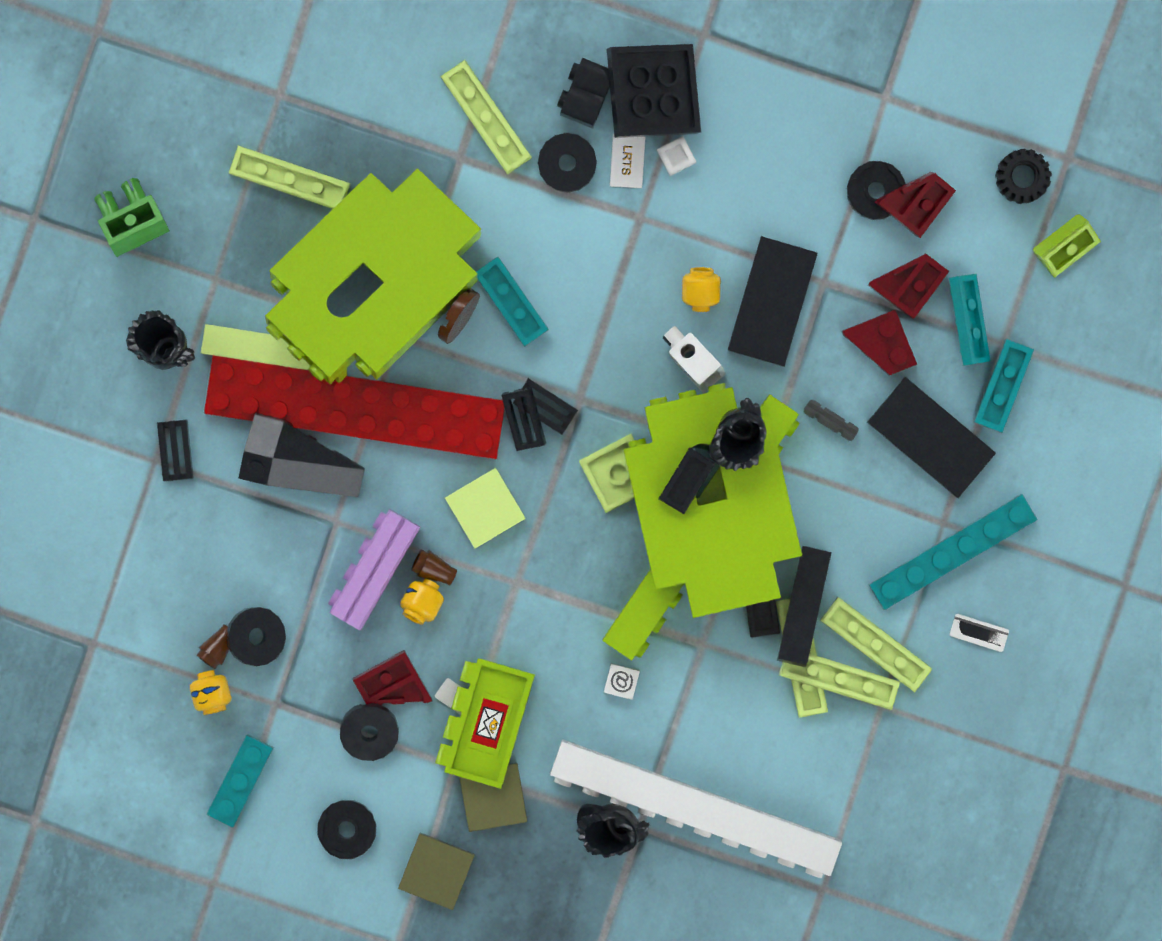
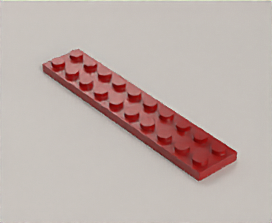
[204,355,505,459]

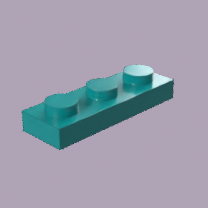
[476,257,549,347]
[949,274,991,366]
[974,339,1034,433]
[206,734,274,828]

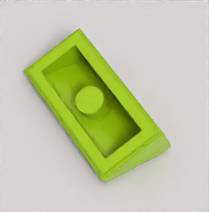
[1033,214,1101,278]

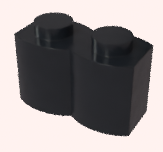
[557,58,610,128]

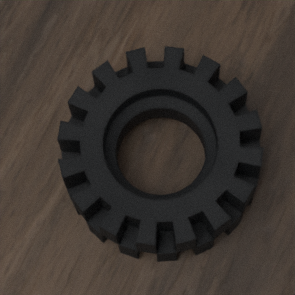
[995,149,1052,204]

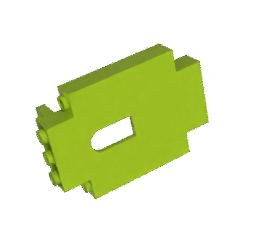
[265,168,481,384]
[623,383,802,618]

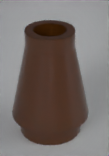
[411,549,457,586]
[196,624,229,669]

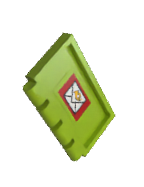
[435,658,535,789]

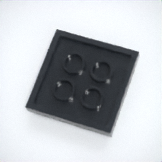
[606,44,701,138]

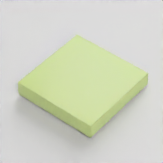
[579,434,634,513]
[445,468,526,548]

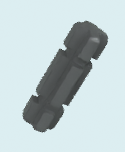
[803,400,859,441]

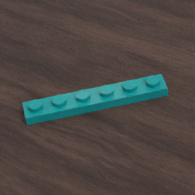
[869,494,1038,610]

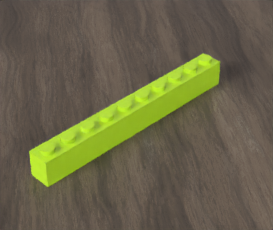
[602,394,800,661]

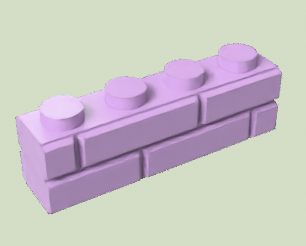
[328,509,421,630]

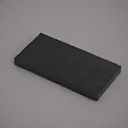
[727,236,818,367]
[867,377,996,498]

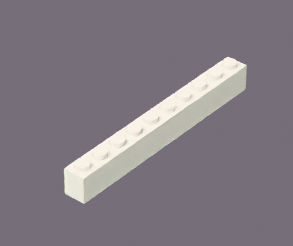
[550,739,842,878]

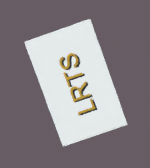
[610,133,645,188]

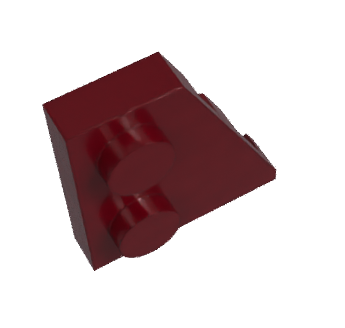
[875,172,956,238]
[867,254,949,319]
[841,310,917,376]
[353,650,432,705]

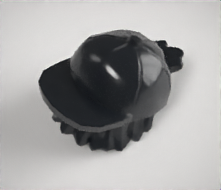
[126,310,195,370]
[708,398,767,471]
[576,803,650,858]

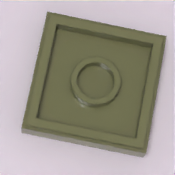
[460,763,528,832]
[398,833,475,910]

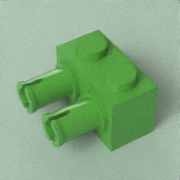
[94,178,170,257]

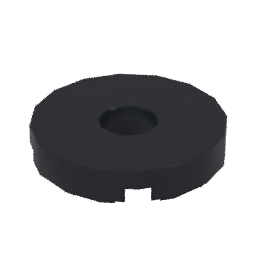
[538,133,597,193]
[847,161,905,220]
[226,607,286,666]
[340,703,399,761]
[317,800,376,859]

